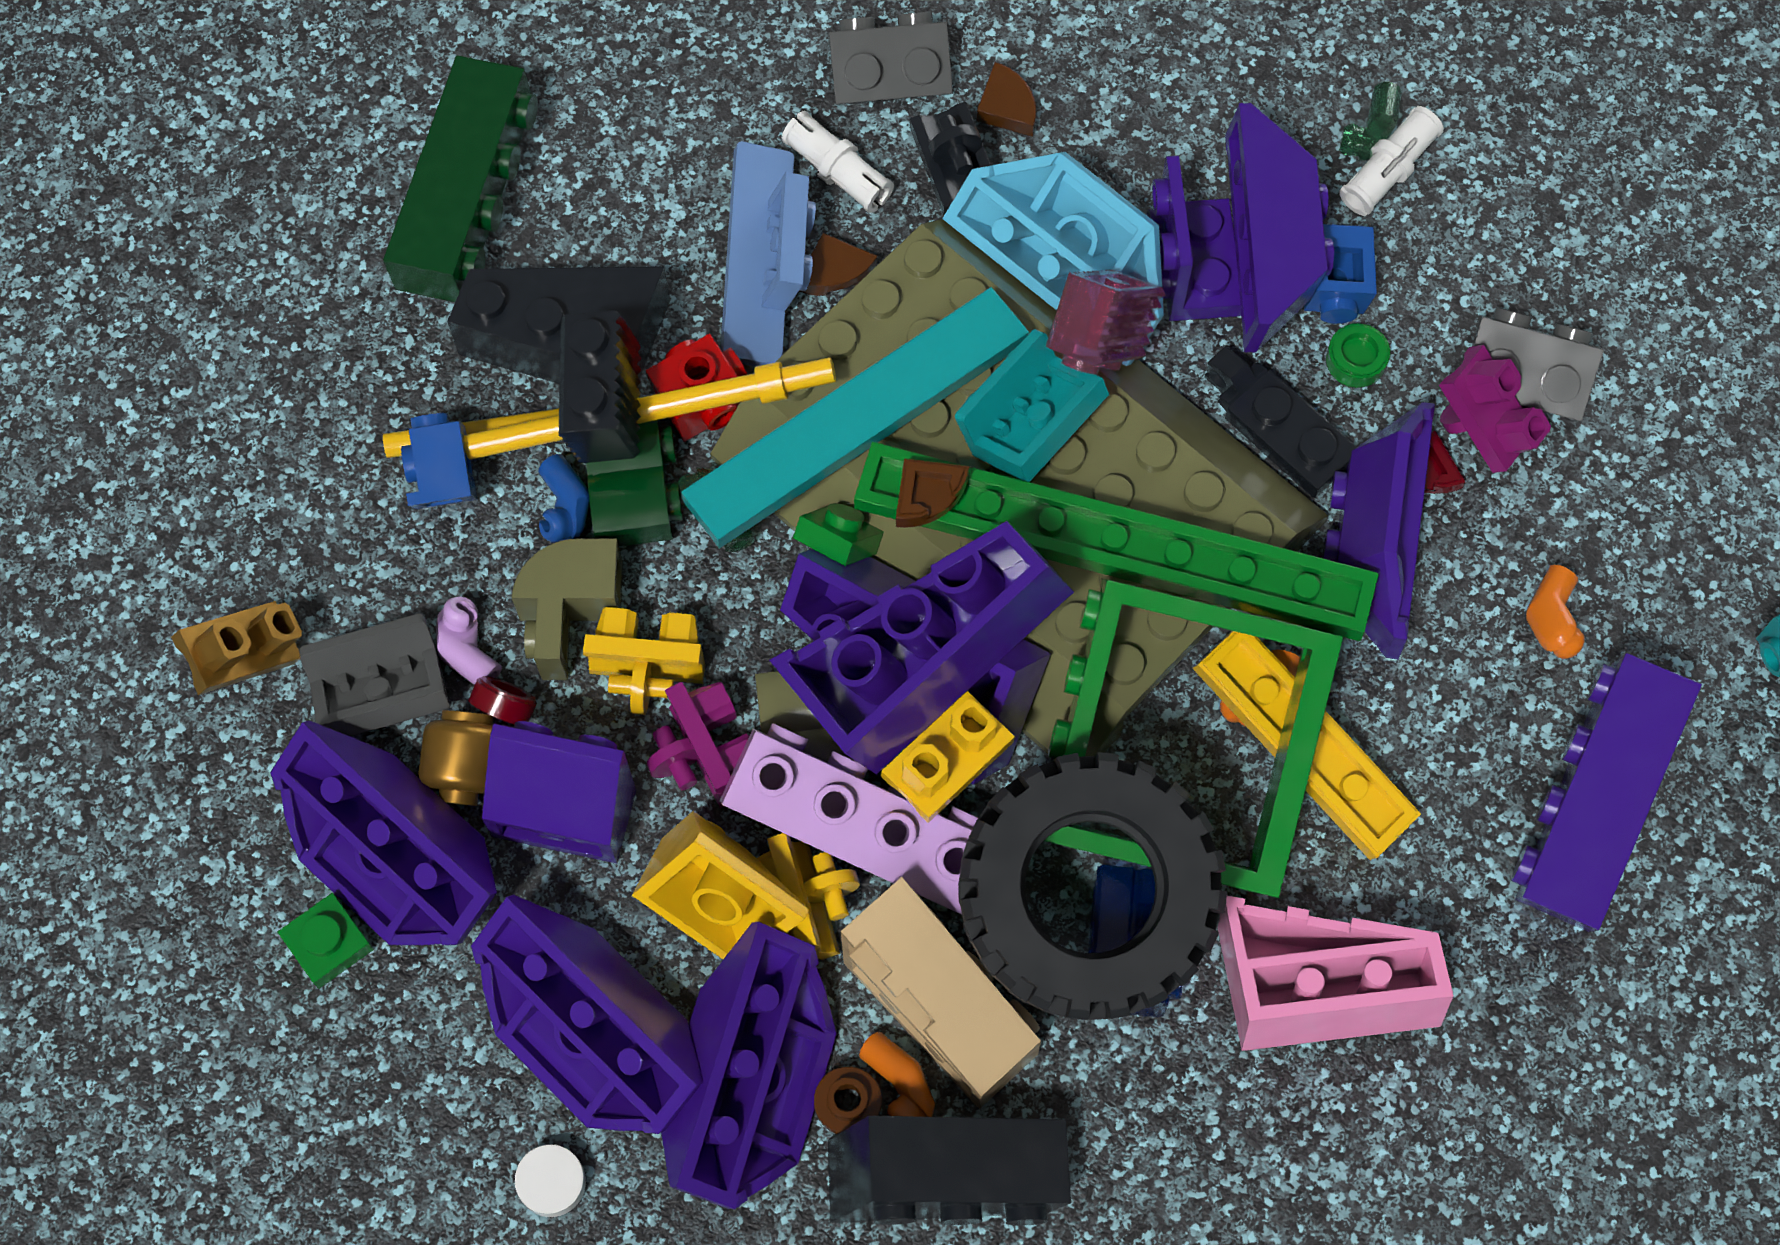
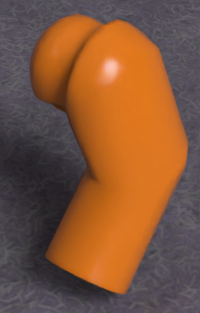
[1526,565,1585,659]
[859,1032,935,1117]

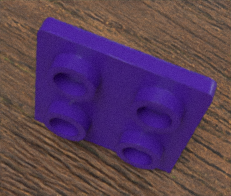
[1147,155,1241,321]

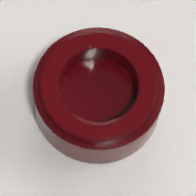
[468,676,537,724]

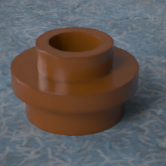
[814,1067,882,1135]

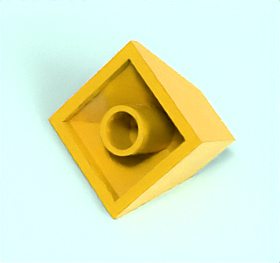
[631,811,809,959]

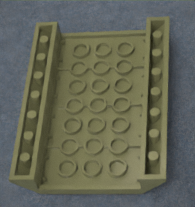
[710,219,1329,760]

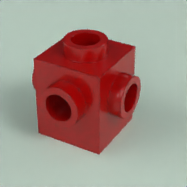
[645,333,748,442]

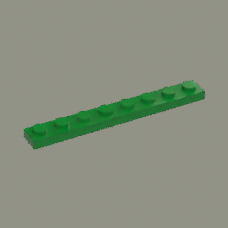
[854,442,1379,641]

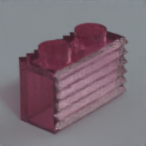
[1046,269,1166,374]

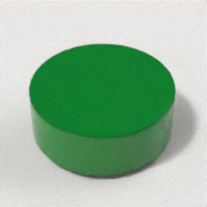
[1326,323,1390,388]

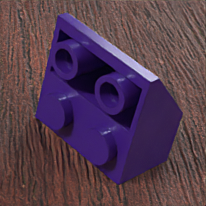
[482,721,636,864]

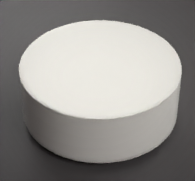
[515,1145,586,1217]

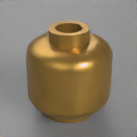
[419,710,494,806]

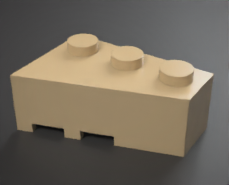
[841,877,1041,1109]

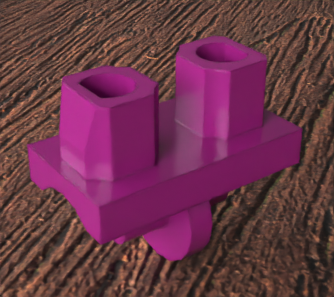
[1439,345,1551,473]
[646,682,749,809]

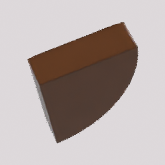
[976,62,1036,137]
[799,233,877,296]
[896,459,969,528]

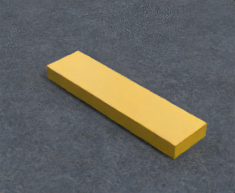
[1192,631,1421,860]

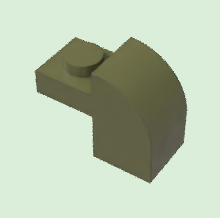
[512,539,623,680]

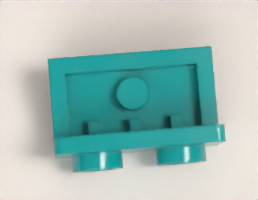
[955,329,1109,482]

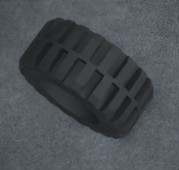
[958,752,1227,1020]

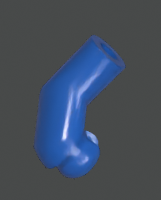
[538,454,590,543]

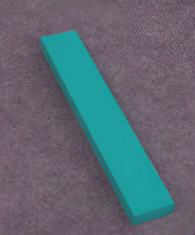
[681,287,1029,549]

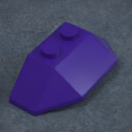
[1225,103,1334,353]
[1322,402,1435,660]
[270,721,497,945]
[471,895,703,1134]
[661,922,837,1209]

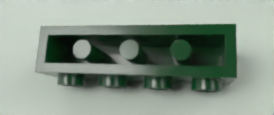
[383,55,538,302]

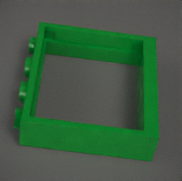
[1044,579,1343,898]

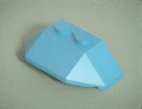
[942,152,1164,366]

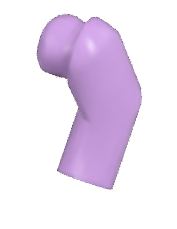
[436,597,502,685]

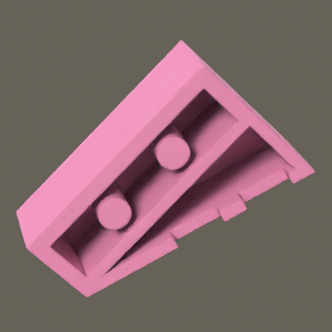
[1218,896,1454,1051]

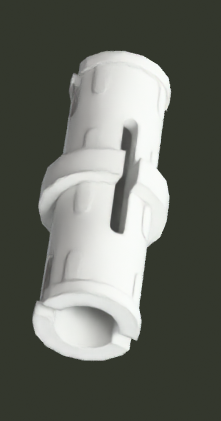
[1339,106,1444,216]
[782,111,894,213]

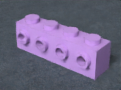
[720,723,978,914]

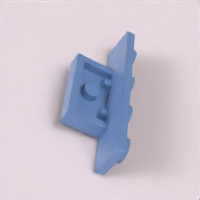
[720,141,816,367]

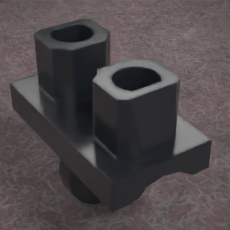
[910,102,991,216]

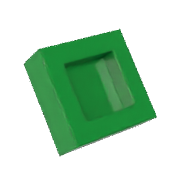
[793,503,884,566]
[277,893,374,989]

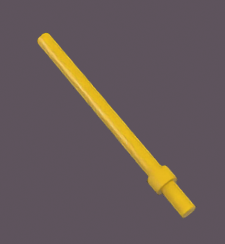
[463,357,836,460]

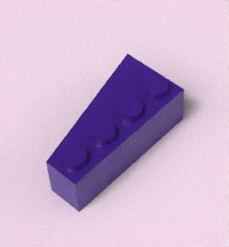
[769,521,1074,774]
[780,549,1051,785]
[1511,653,1702,932]

